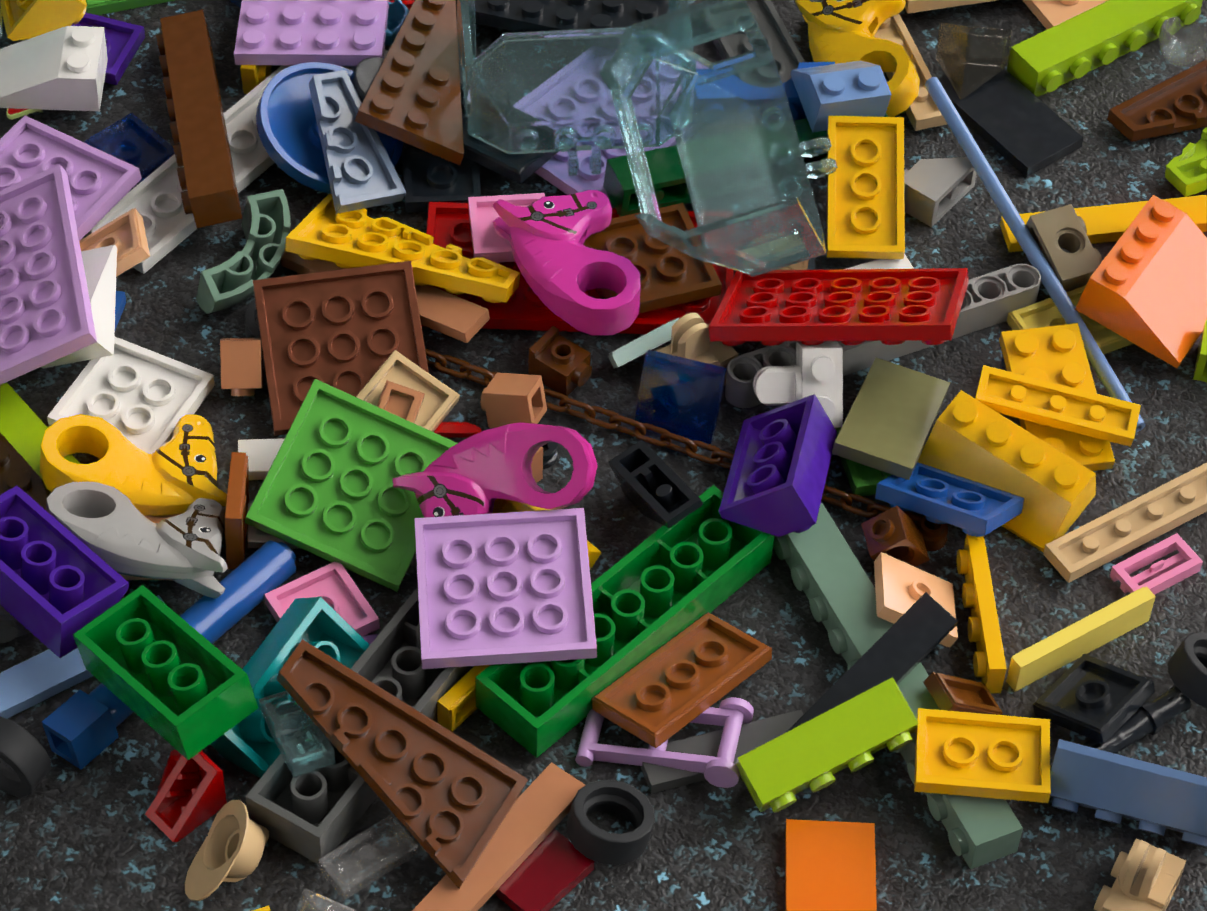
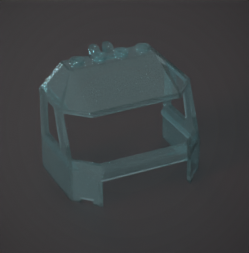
[457,0,695,176]
[599,0,838,277]

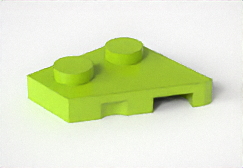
[1165,127,1207,197]

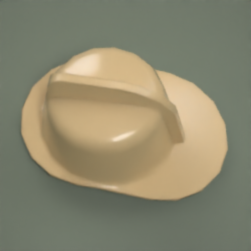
[185,800,269,901]

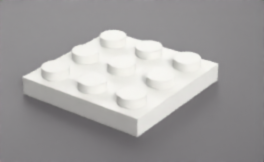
[47,336,215,454]

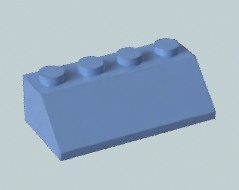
[1050,739,1207,847]

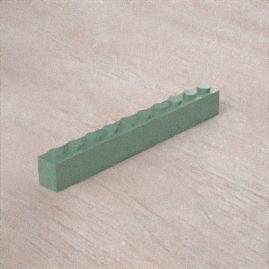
[773,503,1023,870]

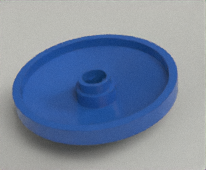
[256,62,403,194]

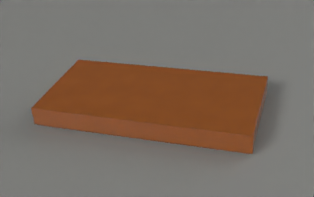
[592,612,772,748]

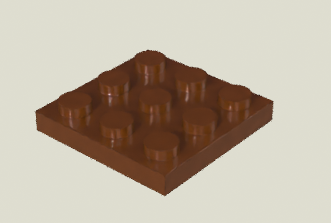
[583,203,722,314]

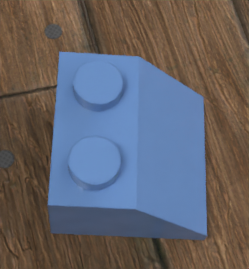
[790,60,892,132]

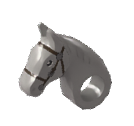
[46,482,228,599]

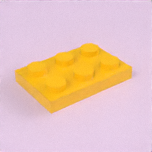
[914,708,1051,803]

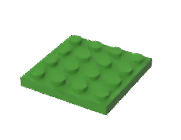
[245,379,458,592]

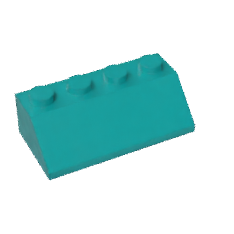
[210,597,370,778]

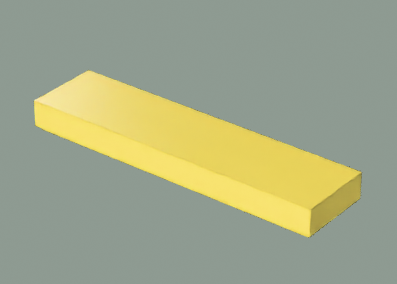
[1006,586,1156,692]

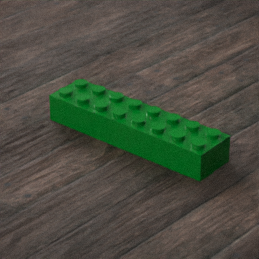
[475,485,774,758]

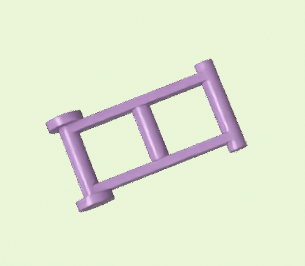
[575,697,754,788]

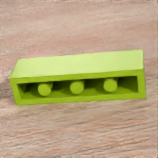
[736,677,919,813]

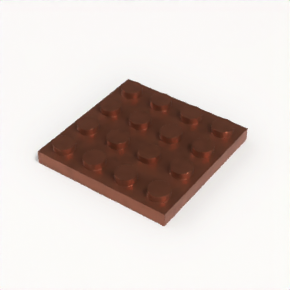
[253,261,429,436]

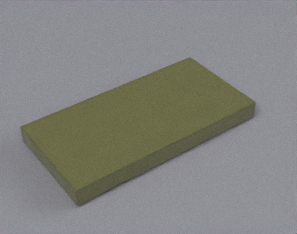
[832,357,950,480]

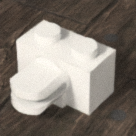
[753,341,843,428]

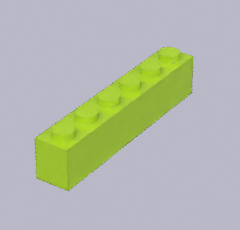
[1007,0,1203,97]

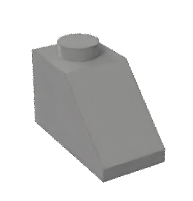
[904,157,977,227]

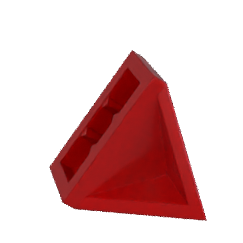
[145,749,227,842]

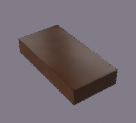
[923,672,1003,715]

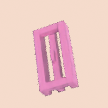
[1110,533,1203,595]

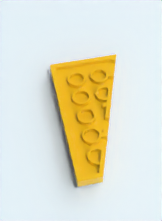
[285,194,520,303]

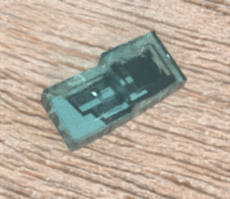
[259,691,336,777]

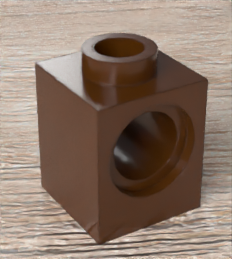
[861,506,930,567]

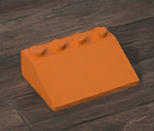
[1075,195,1207,368]

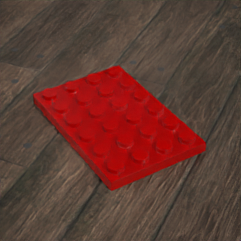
[709,268,969,346]

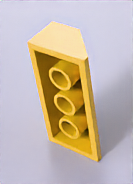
[918,390,1096,553]

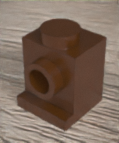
[528,326,592,396]

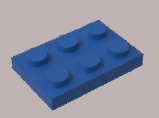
[875,462,1024,537]

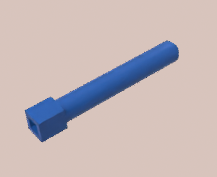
[42,540,296,770]

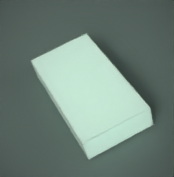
[608,318,679,368]

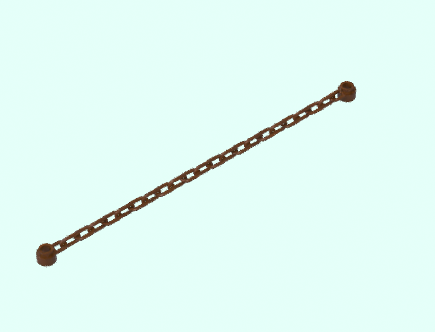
[425,349,948,551]

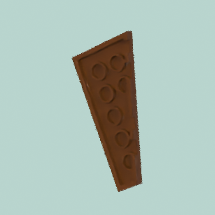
[355,0,464,165]
[1107,59,1207,142]
[276,639,529,889]

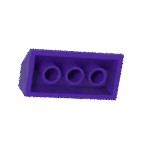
[719,394,837,537]
[0,486,129,658]

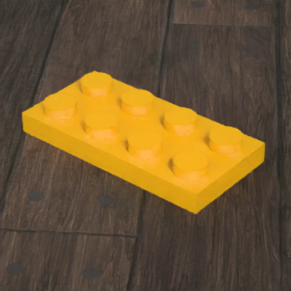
[827,116,905,259]
[999,323,1115,471]

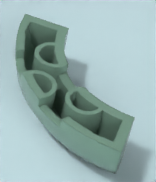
[196,189,291,314]

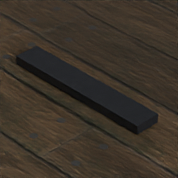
[787,592,958,732]

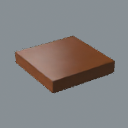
[225,452,250,569]

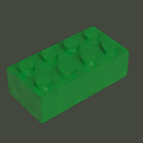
[73,585,258,760]

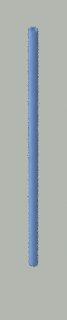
[924,77,1146,433]

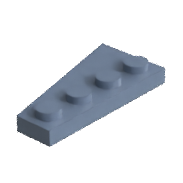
[309,70,406,214]

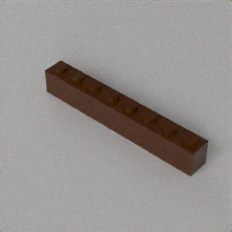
[156,9,242,228]

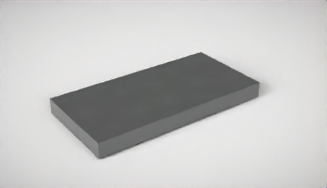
[697,0,805,86]

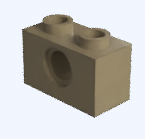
[1026,204,1102,292]

